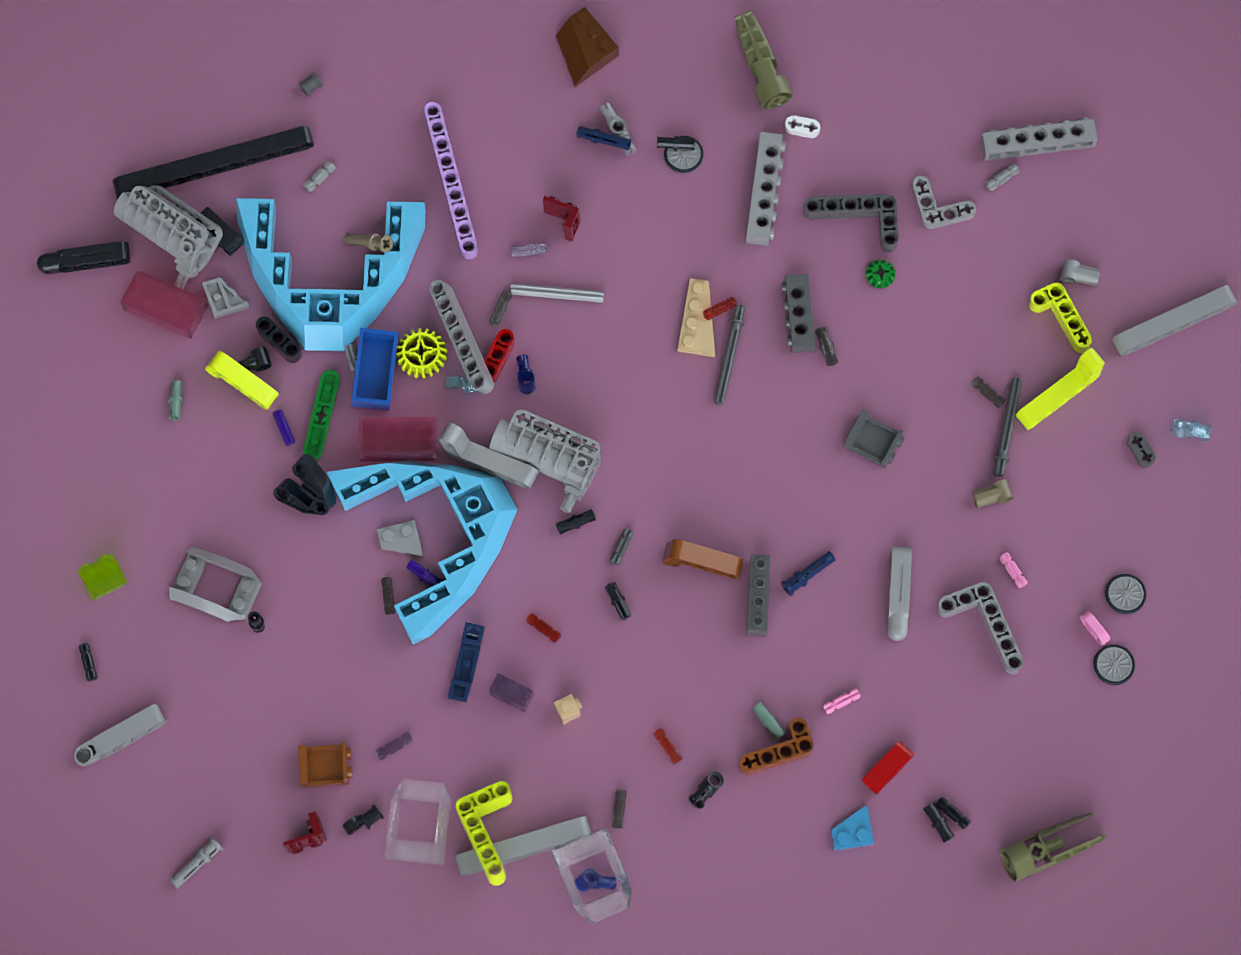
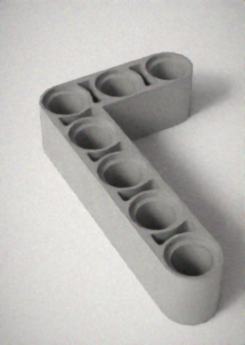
[439,422,539,489]
[937,582,1023,675]

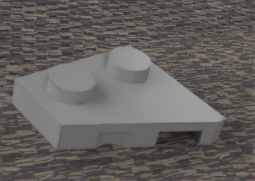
[201,277,249,319]
[377,520,423,558]

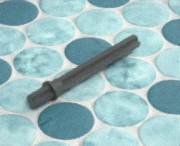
[714,305,745,405]
[993,378,1022,477]

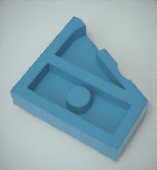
[831,806,874,851]

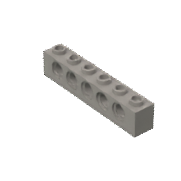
[981,118,1098,161]
[746,132,786,246]

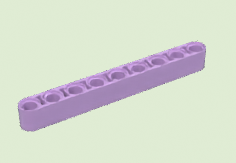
[424,102,478,260]

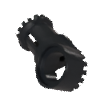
[688,771,724,809]
[342,804,384,835]

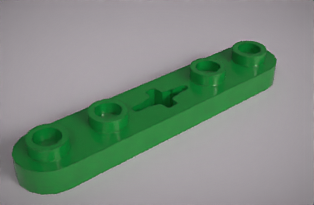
[303,370,340,461]

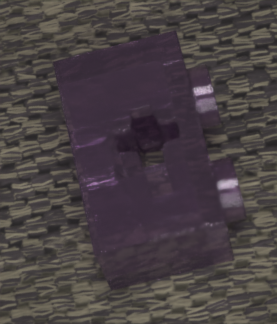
[489,673,534,712]

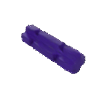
[272,409,295,446]

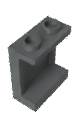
[844,409,905,468]

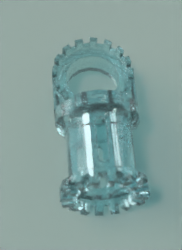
[444,376,482,394]
[1170,419,1212,442]

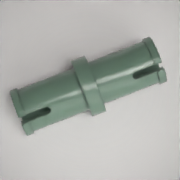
[168,380,183,420]
[752,702,786,740]

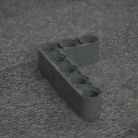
[803,194,899,252]

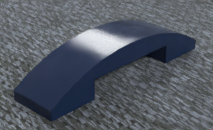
[447,622,485,703]

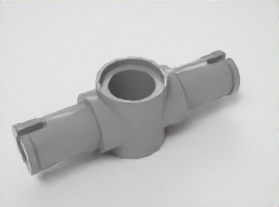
[600,103,637,155]

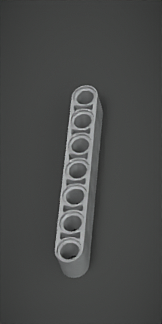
[429,279,494,394]
[1112,285,1237,356]
[455,816,592,876]

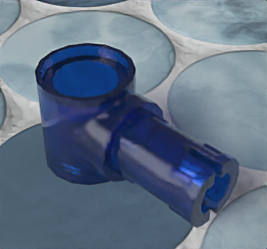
[516,355,536,394]
[575,869,617,892]

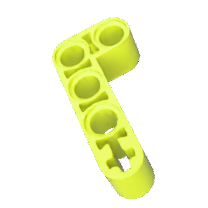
[1029,283,1092,354]
[205,350,279,410]

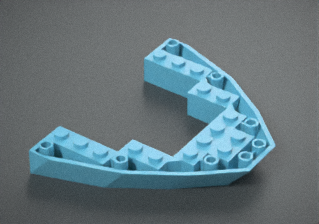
[236,198,426,351]
[326,461,518,645]

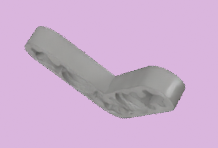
[912,176,976,229]

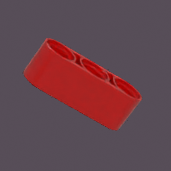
[484,329,515,383]
[862,741,915,795]

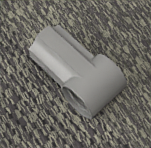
[1060,260,1100,286]

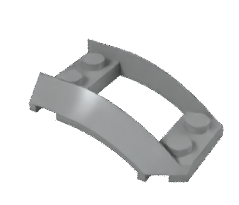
[169,547,262,623]

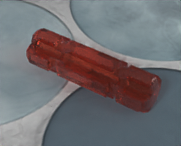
[702,297,737,320]
[526,613,561,643]
[654,728,682,764]

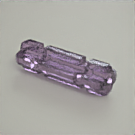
[510,243,547,257]
[376,732,413,760]

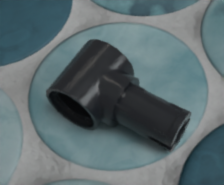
[237,347,272,372]

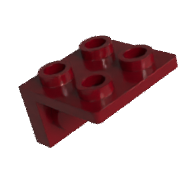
[543,196,581,241]
[283,811,327,854]

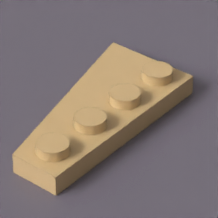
[678,278,715,357]

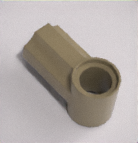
[972,479,1014,508]

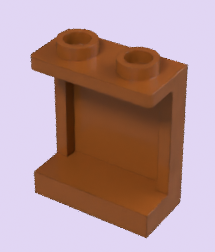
[298,742,352,788]

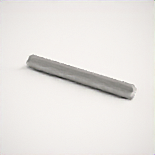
[510,283,604,303]

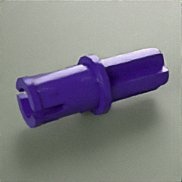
[406,560,443,587]

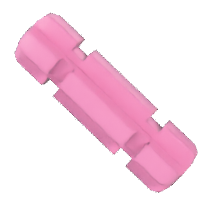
[999,552,1027,588]
[823,688,860,714]

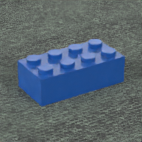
[351,327,399,411]

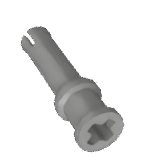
[170,837,224,889]

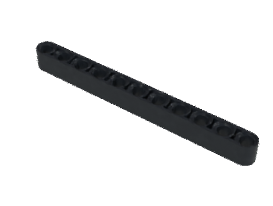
[112,126,314,199]

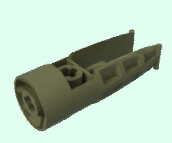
[734,10,793,109]
[1000,810,1107,882]

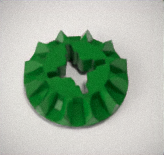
[865,259,896,289]

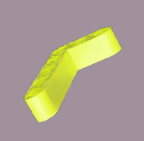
[1015,348,1105,430]
[456,781,513,885]

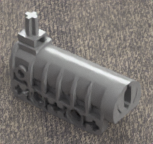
[114,185,223,291]
[489,410,601,513]

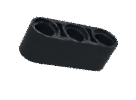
[196,207,244,256]
[256,316,302,363]

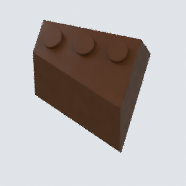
[556,7,619,87]

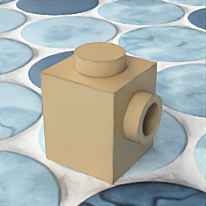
[554,694,582,725]

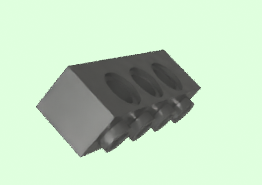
[782,274,815,353]
[747,555,770,637]

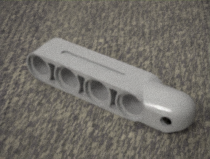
[887,546,912,641]
[74,704,166,766]

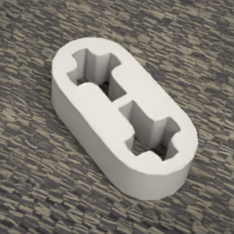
[785,116,820,138]

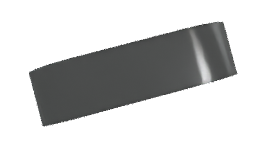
[1127,432,1155,468]

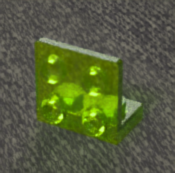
[77,554,128,601]

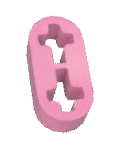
[1079,610,1110,646]

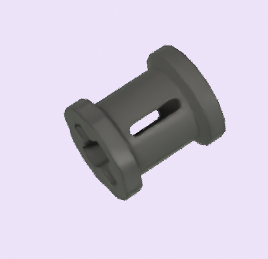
[298,72,323,97]

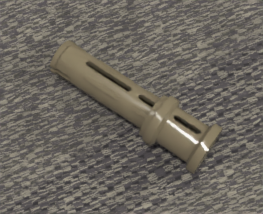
[344,232,393,252]

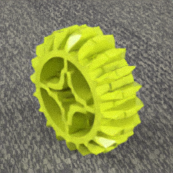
[396,328,448,379]

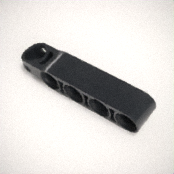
[37,241,131,274]

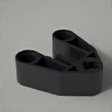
[274,454,336,515]

